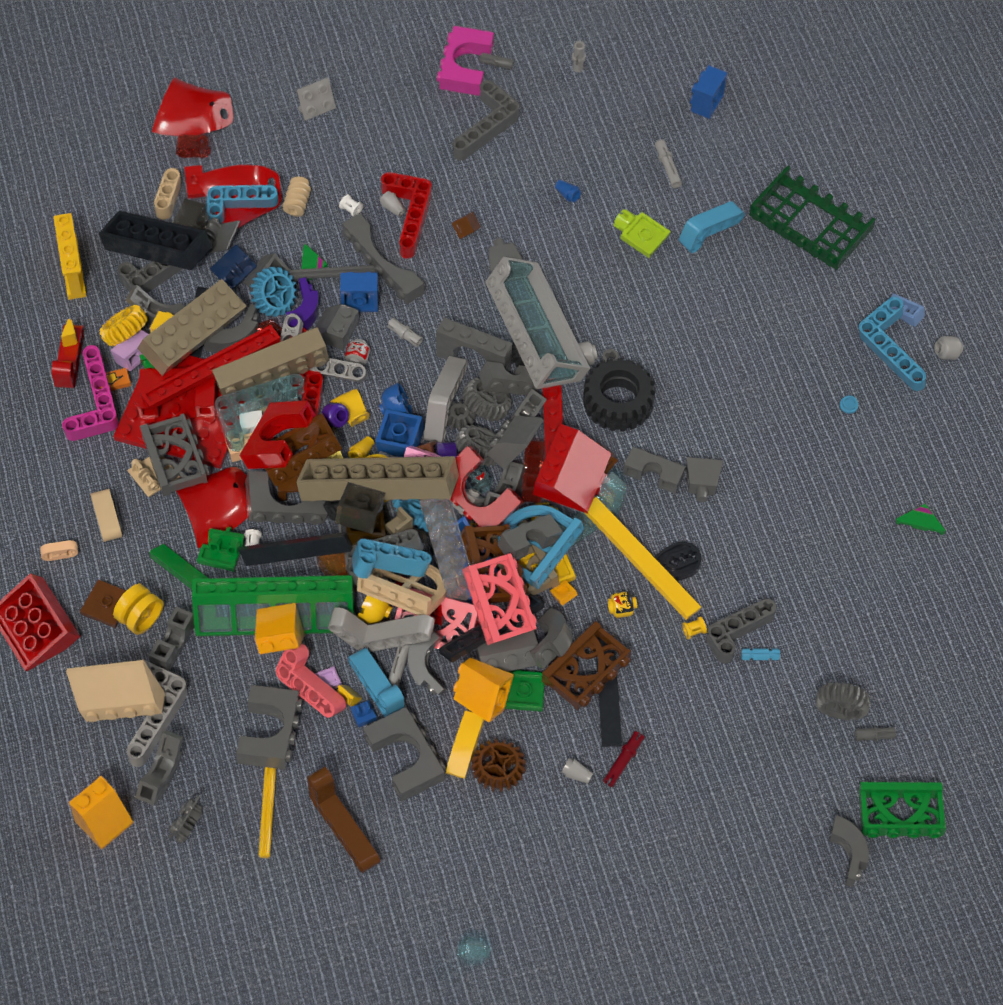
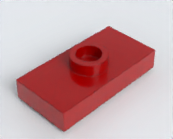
[184,165,206,199]

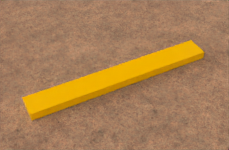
[585,497,701,620]

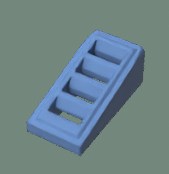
[890,293,925,327]

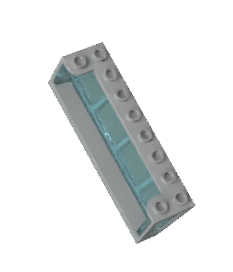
[485,256,590,389]

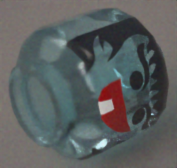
[466,465,493,493]

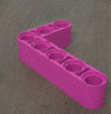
[62,345,119,441]

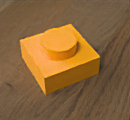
[550,580,578,606]

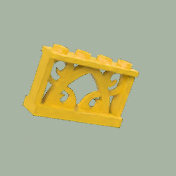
[53,213,87,300]

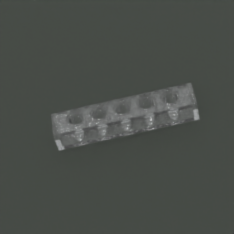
[419,499,471,600]

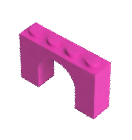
[437,26,494,96]

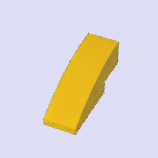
[446,710,484,779]

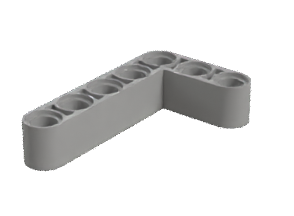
[281,314,368,383]
[424,356,468,442]
[328,608,435,652]
[127,660,188,767]

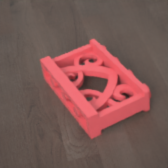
[462,553,537,645]
[395,588,478,649]

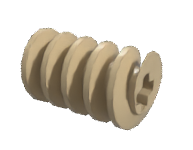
[283,177,311,217]

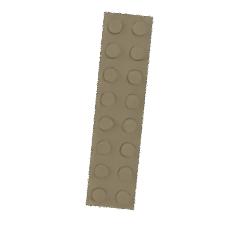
[296,456,459,501]

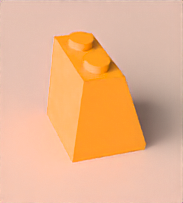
[255,603,305,654]
[453,658,514,722]
[69,776,133,850]

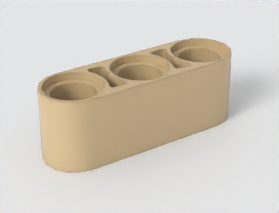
[154,168,181,220]
[90,489,122,542]

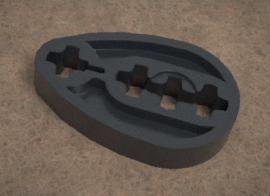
[654,542,702,581]

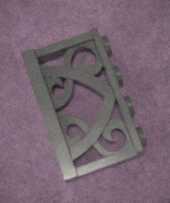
[140,413,209,497]

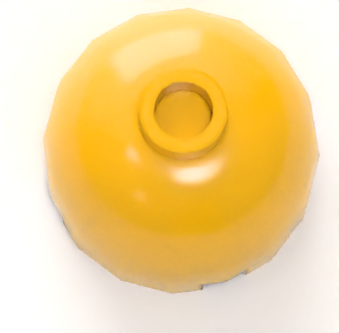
[357,595,393,624]

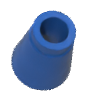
[555,180,581,203]

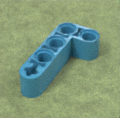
[207,185,279,224]
[679,201,745,253]
[352,539,432,579]
[347,648,404,717]

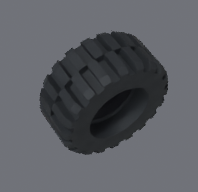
[583,358,655,432]

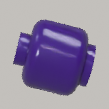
[321,403,349,428]

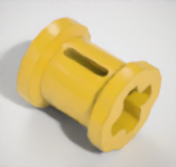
[682,617,707,639]

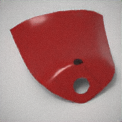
[152,77,233,136]
[196,165,281,228]
[176,467,248,548]

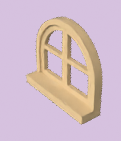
[357,565,448,616]

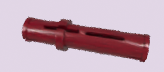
[603,731,645,787]

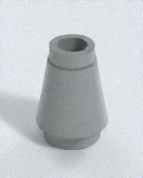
[380,191,406,217]
[562,758,593,784]

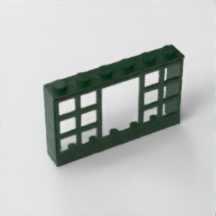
[749,165,876,270]

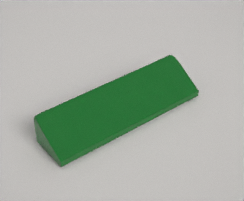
[149,544,209,590]

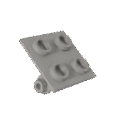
[297,77,336,120]

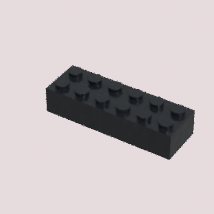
[98,211,211,271]

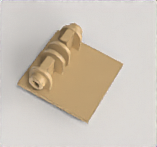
[127,456,180,497]

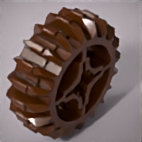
[471,738,526,792]

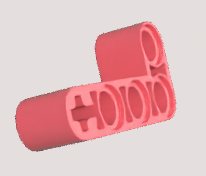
[276,644,346,718]

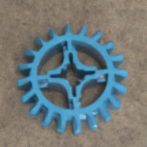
[249,267,298,317]

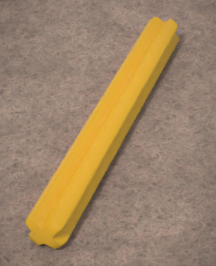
[259,767,276,858]

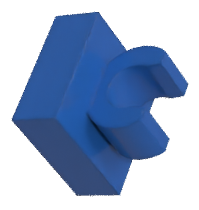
[350,700,377,728]

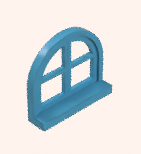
[497,505,584,589]

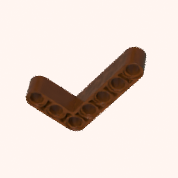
[307,766,381,873]

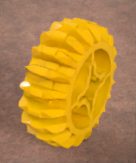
[99,305,147,346]

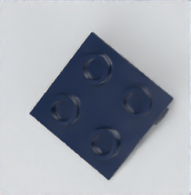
[210,244,257,290]

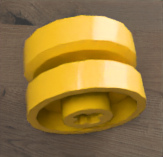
[113,583,164,635]

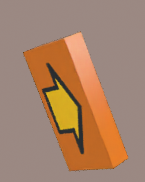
[98,368,131,391]

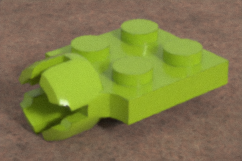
[613,209,671,258]

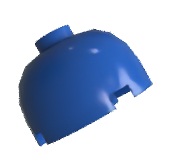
[379,383,413,415]

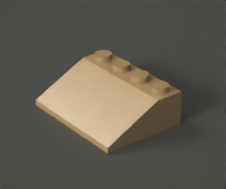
[66,660,165,722]

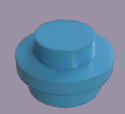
[840,395,859,414]

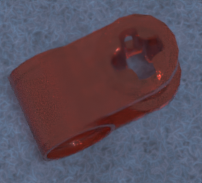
[175,134,211,158]

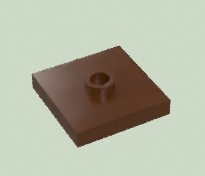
[80,580,126,628]

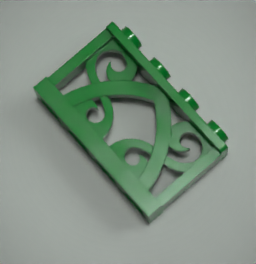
[858,782,946,838]

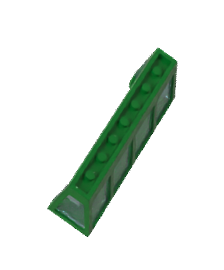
[192,575,354,636]

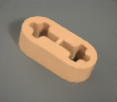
[40,540,78,561]

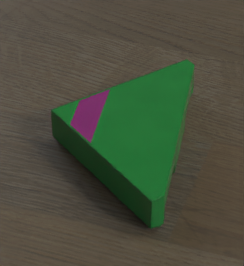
[301,244,328,282]
[895,504,946,535]

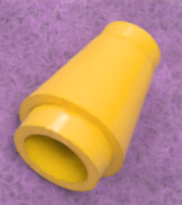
[348,436,374,458]

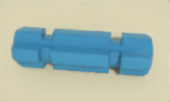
[741,648,780,660]

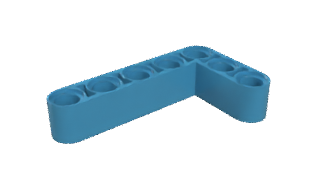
[859,297,926,391]

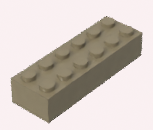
[137,279,247,376]
[212,327,329,403]

